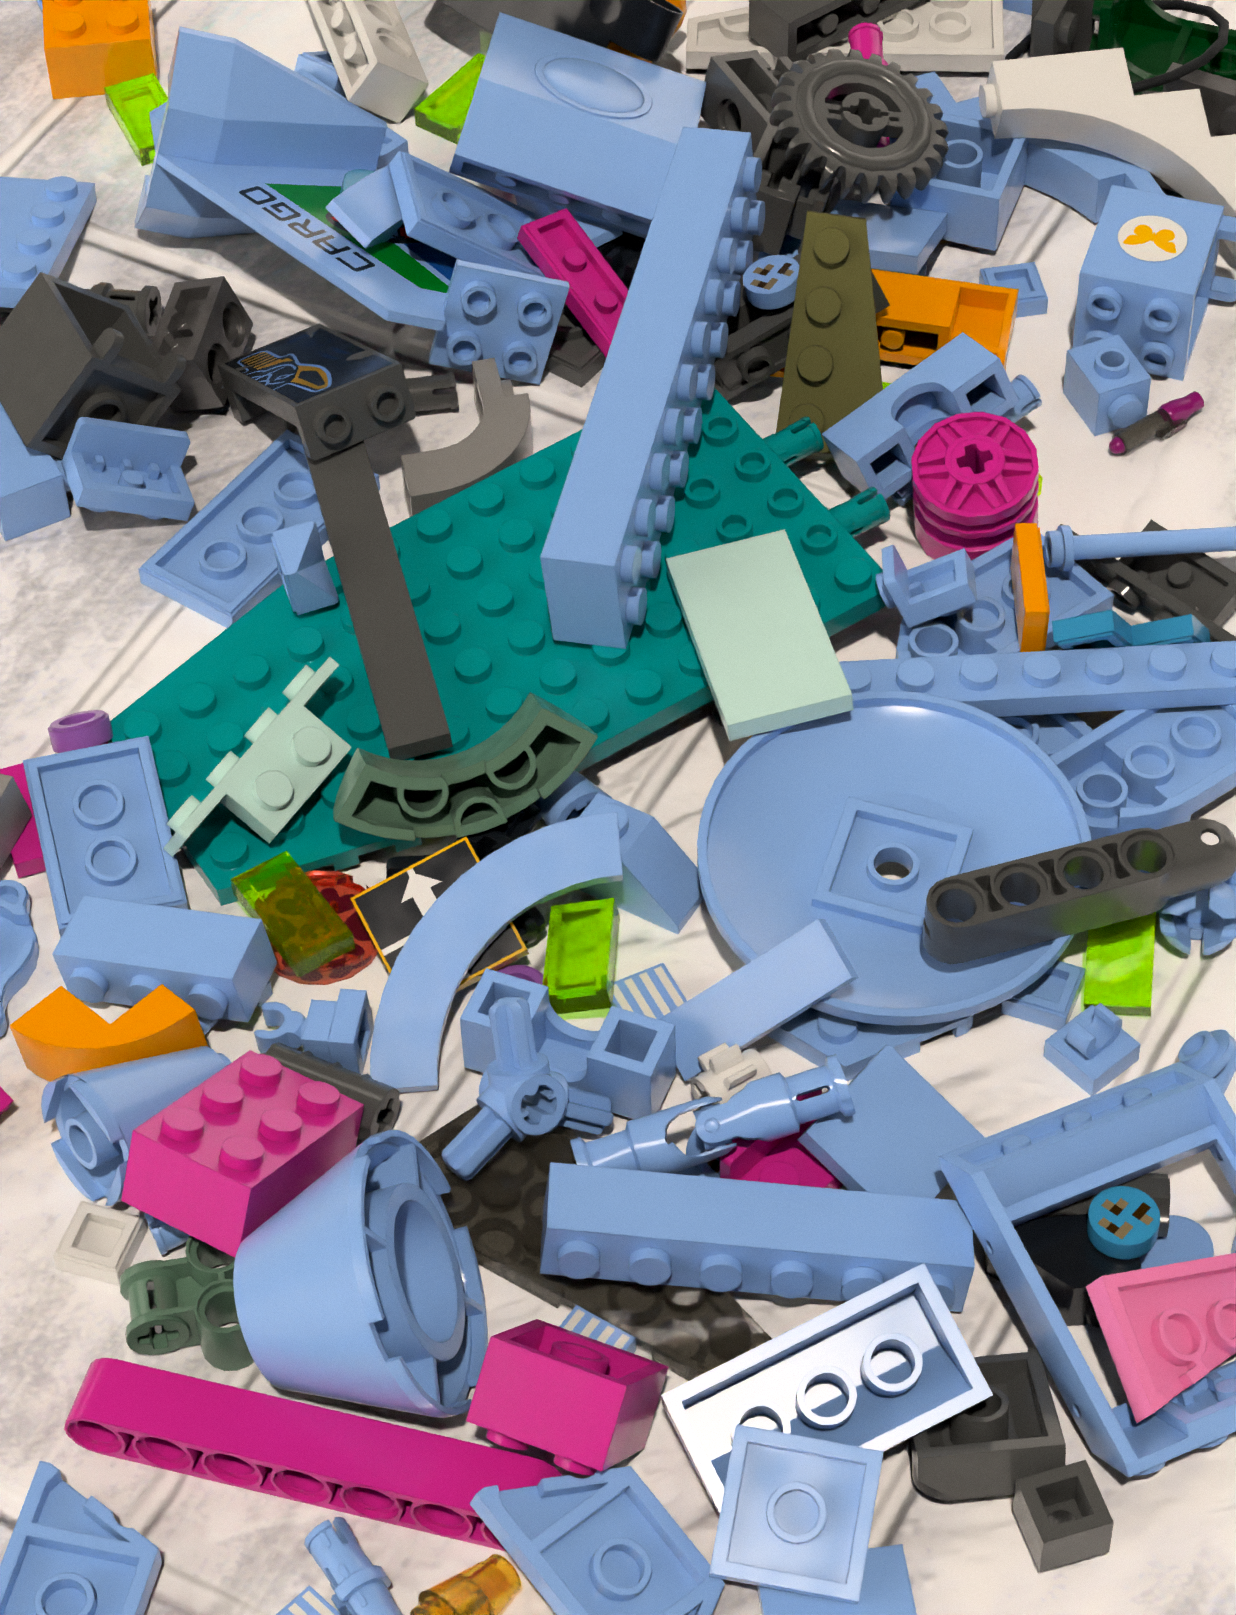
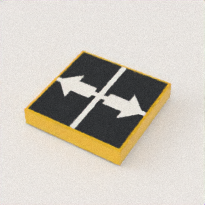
[350,836,529,993]

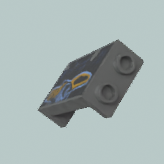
[217,323,416,460]

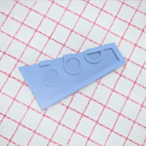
[0,176,96,308]

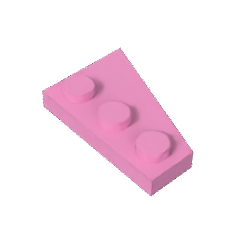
[1086,1253,1236,1423]

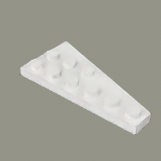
[686,0,1004,73]

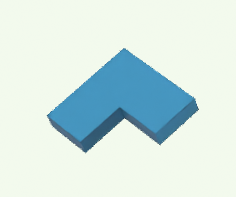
[1052,609,1211,650]

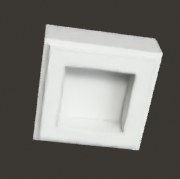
[53,1200,147,1287]

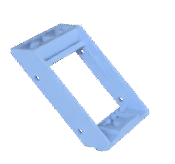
[938,1062,1236,1478]

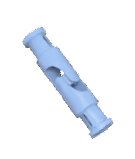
[570,1054,856,1173]

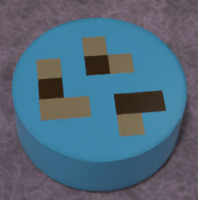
[1087,1186,1160,1259]

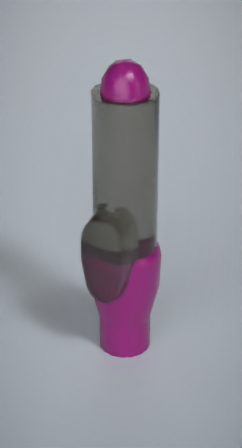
[1109,391,1204,455]

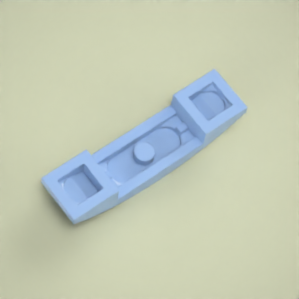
[326,165,404,248]

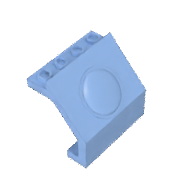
[449,12,707,239]

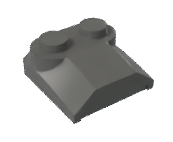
[909,1349,1066,1501]

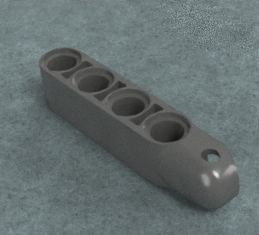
[922,818,1236,964]

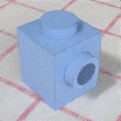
[1063,334,1151,436]

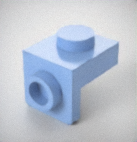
[876,544,977,628]

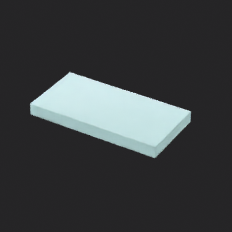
[666,529,854,741]

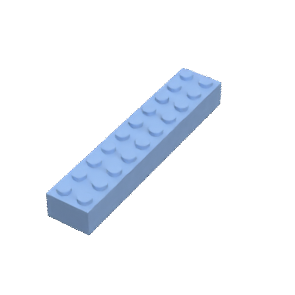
[540,126,766,649]

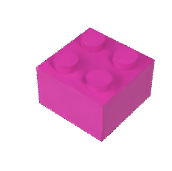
[466,1319,669,1475]

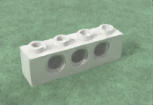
[308,0,429,124]

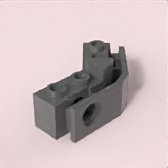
[700,50,839,255]

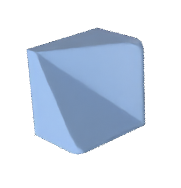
[270,521,339,615]

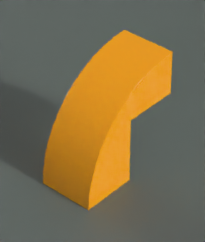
[9,984,208,1082]

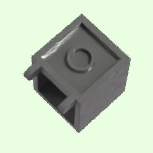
[0,272,186,459]

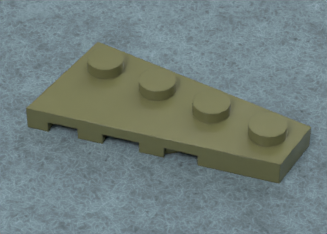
[776,210,883,454]

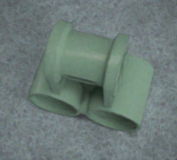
[119,1236,254,1371]

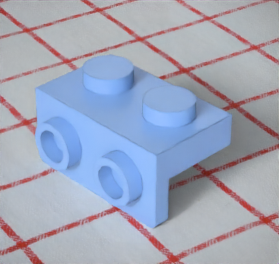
[61,417,195,521]

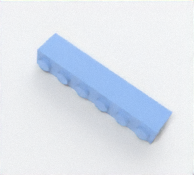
[540,1162,975,1312]

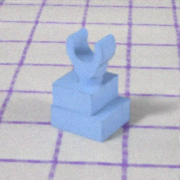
[254,988,374,1075]

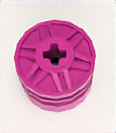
[911,412,1039,561]

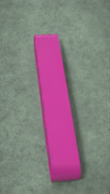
[64,1358,563,1552]

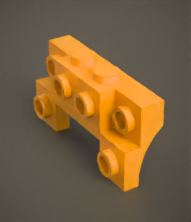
[770,269,1019,378]

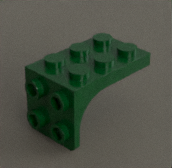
[1089,0,1236,95]

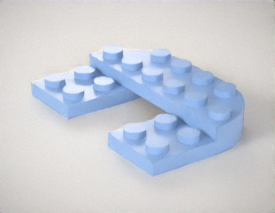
[896,534,1236,840]

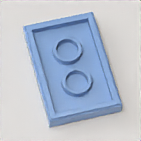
[388,150,545,277]
[23,736,188,939]

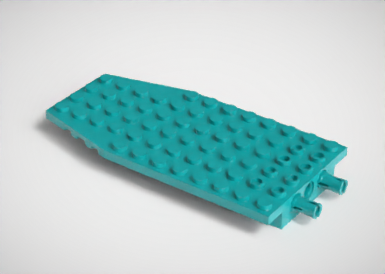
[108,387,891,906]

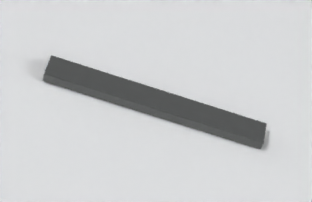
[298,431,453,760]

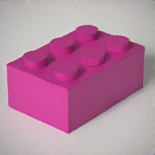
[121,1050,364,1258]

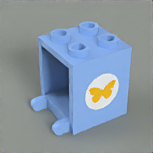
[1072,185,1236,381]

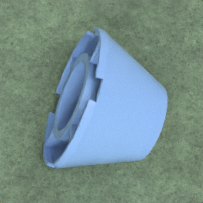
[233,1130,488,1418]

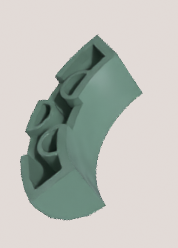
[333,692,598,841]

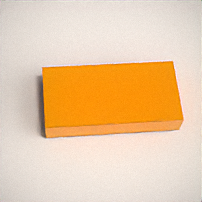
[1010,523,1050,652]

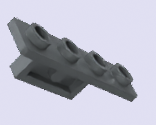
[1056,519,1236,642]

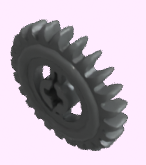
[769,49,949,204]

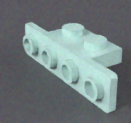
[163,657,352,857]

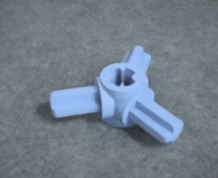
[441,997,614,1181]

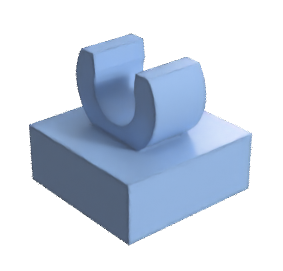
[1043,1003,1141,1096]

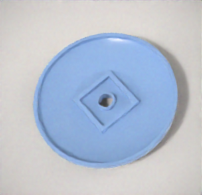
[697,690,1091,1026]

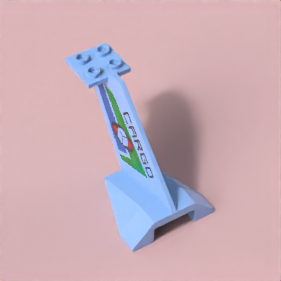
[134,26,570,385]

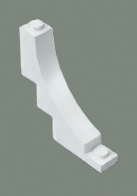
[979,48,1236,259]

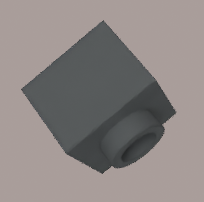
[1013,1460,1114,1573]

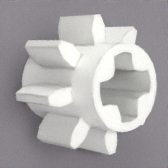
[690,1043,772,1105]

